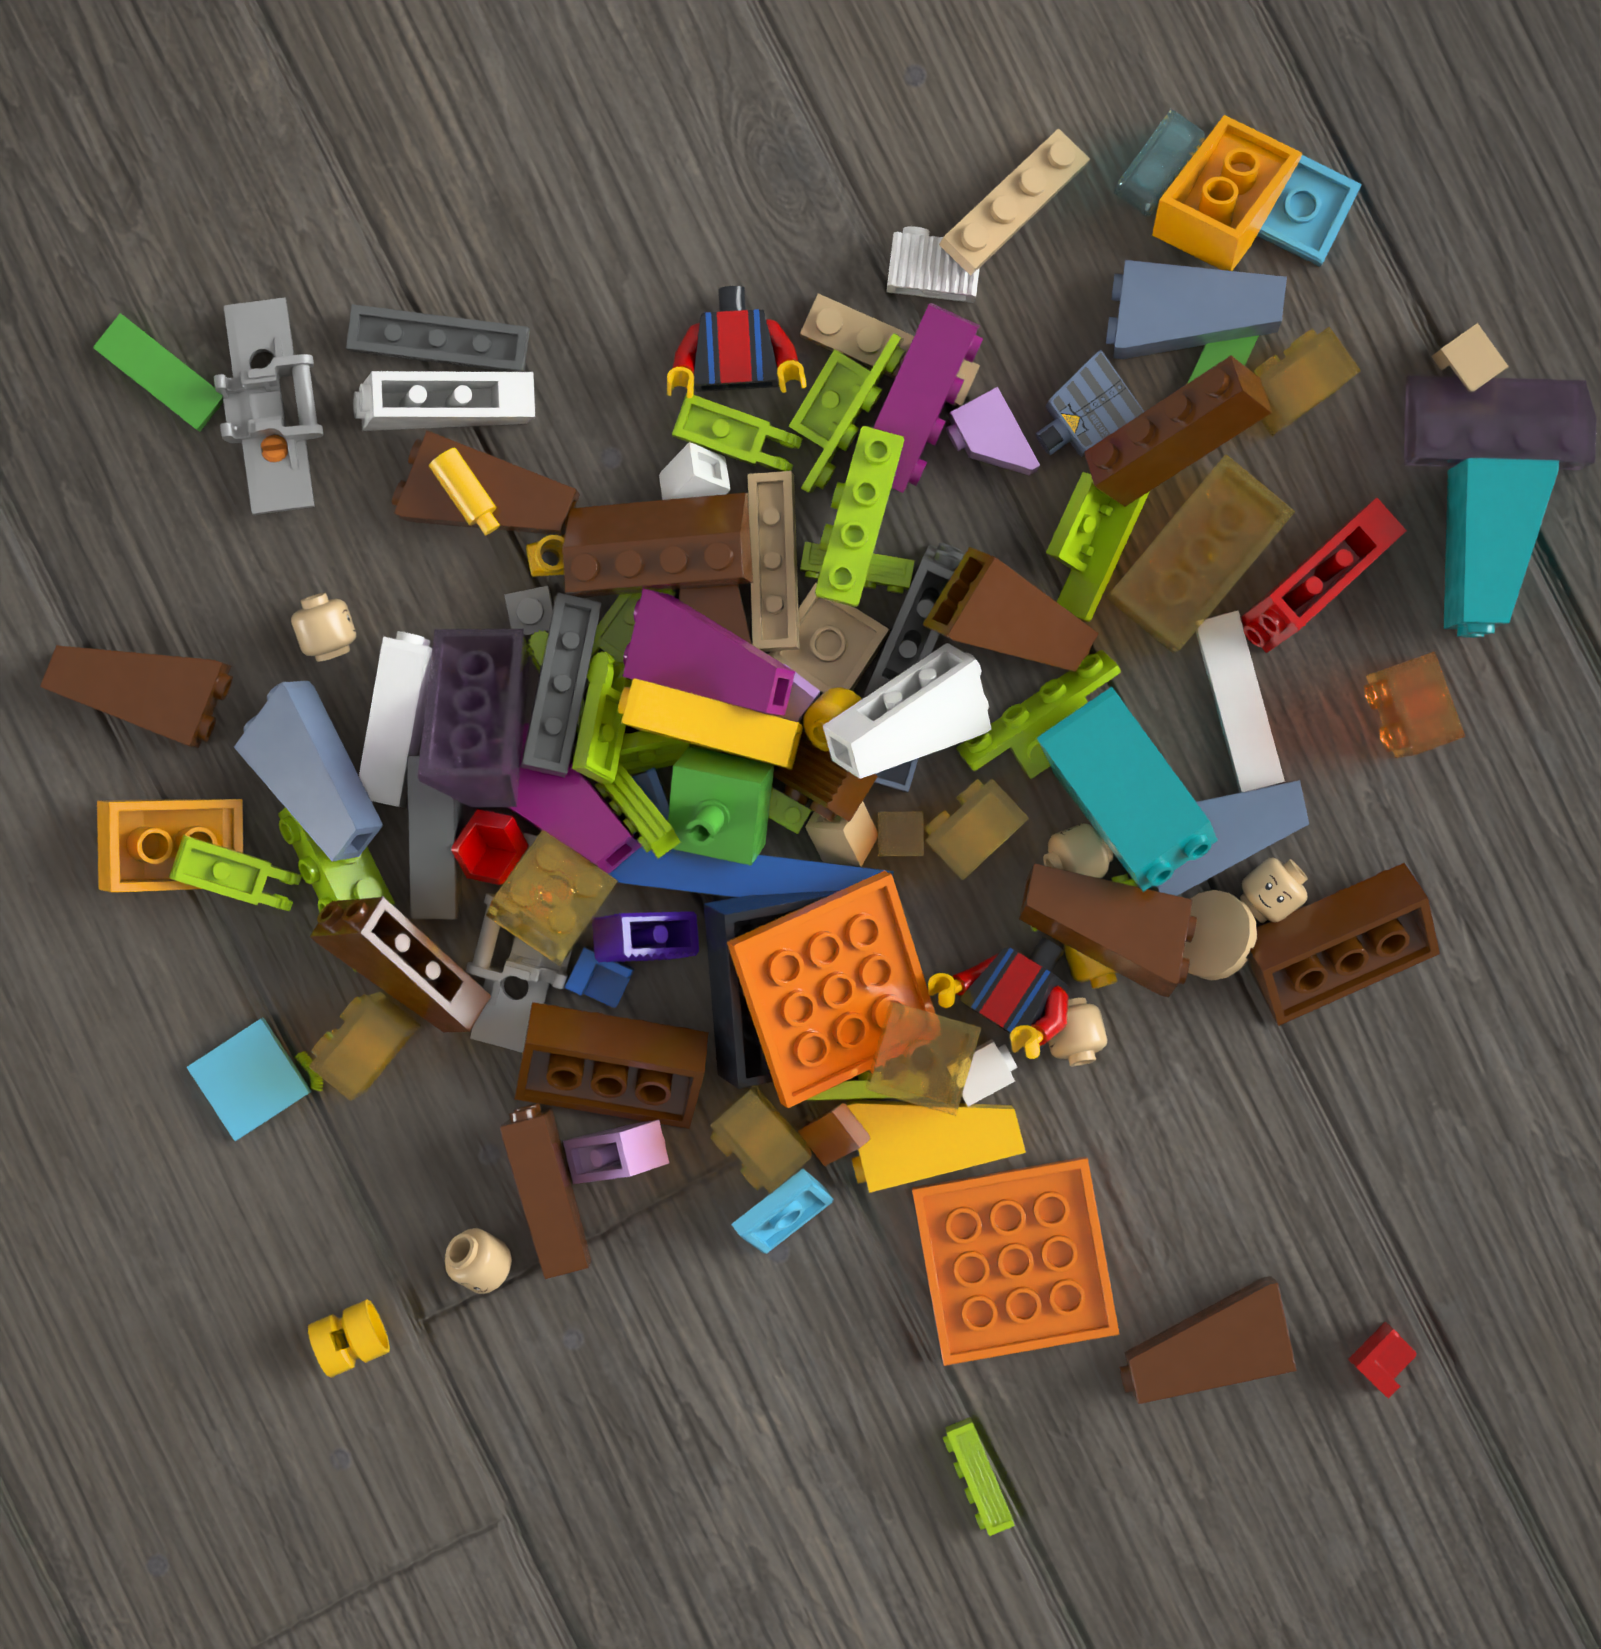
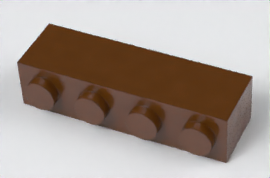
[1084,355,1272,507]

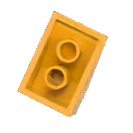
[1152,115,1302,271]
[97,799,243,893]

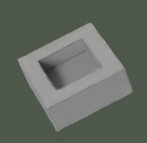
[504,586,553,639]

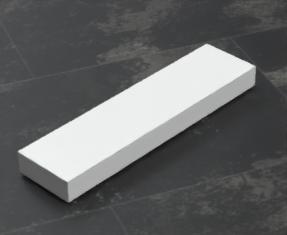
[1193,611,1285,793]

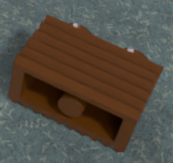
[774,732,878,822]

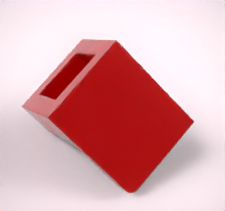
[451,809,529,885]
[1348,1322,1417,1399]

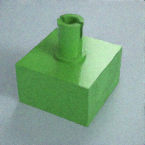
[668,746,774,866]

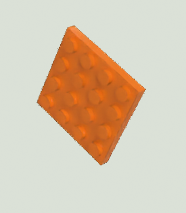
[727,871,942,1108]
[912,1157,1120,1366]

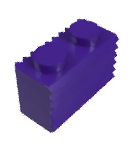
[592,911,699,963]

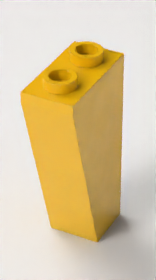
[618,678,803,770]
[846,1100,1026,1193]

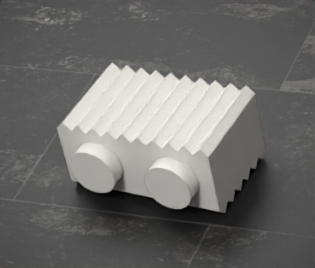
[886,226,979,303]

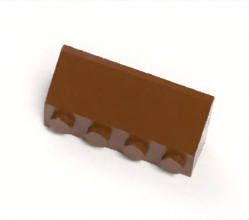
[562,493,753,598]
[1247,863,1440,1026]
[514,1002,709,1129]

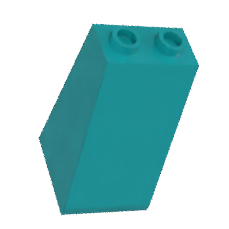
[1444,458,1559,638]
[1037,687,1218,892]

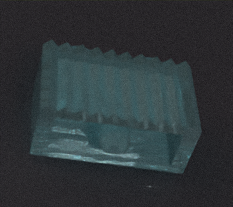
[1114,109,1205,216]

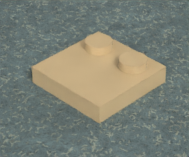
[768,583,891,693]

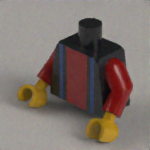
[667,286,806,398]
[928,937,1069,1059]

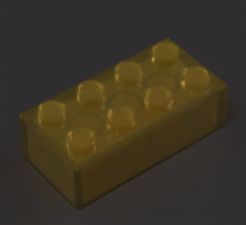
[1106,454,1296,654]

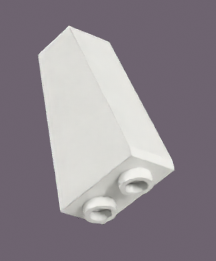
[353,371,535,431]
[359,631,440,808]
[823,643,991,779]

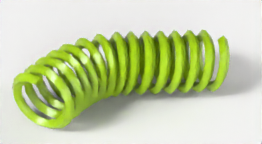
[295,1051,324,1091]

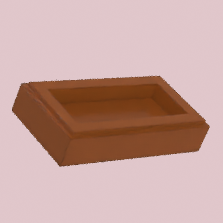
[798,1103,871,1166]

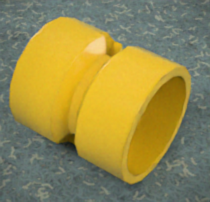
[308,1299,390,1378]

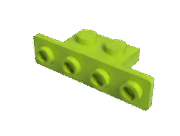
[788,333,906,493]
[815,426,904,607]
[1046,472,1150,622]
[956,650,1121,779]
[278,807,395,972]

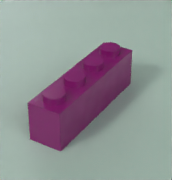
[873,303,983,493]

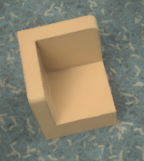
[1431,323,1509,392]
[805,801,878,867]

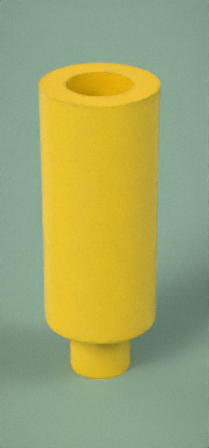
[429,448,500,536]

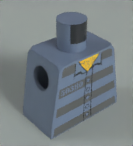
[1035,350,1144,457]

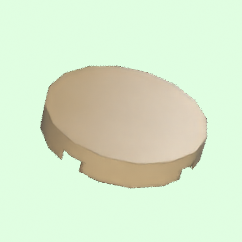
[1183,890,1257,980]

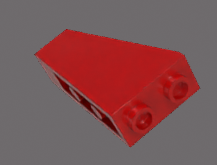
[1240,498,1407,653]

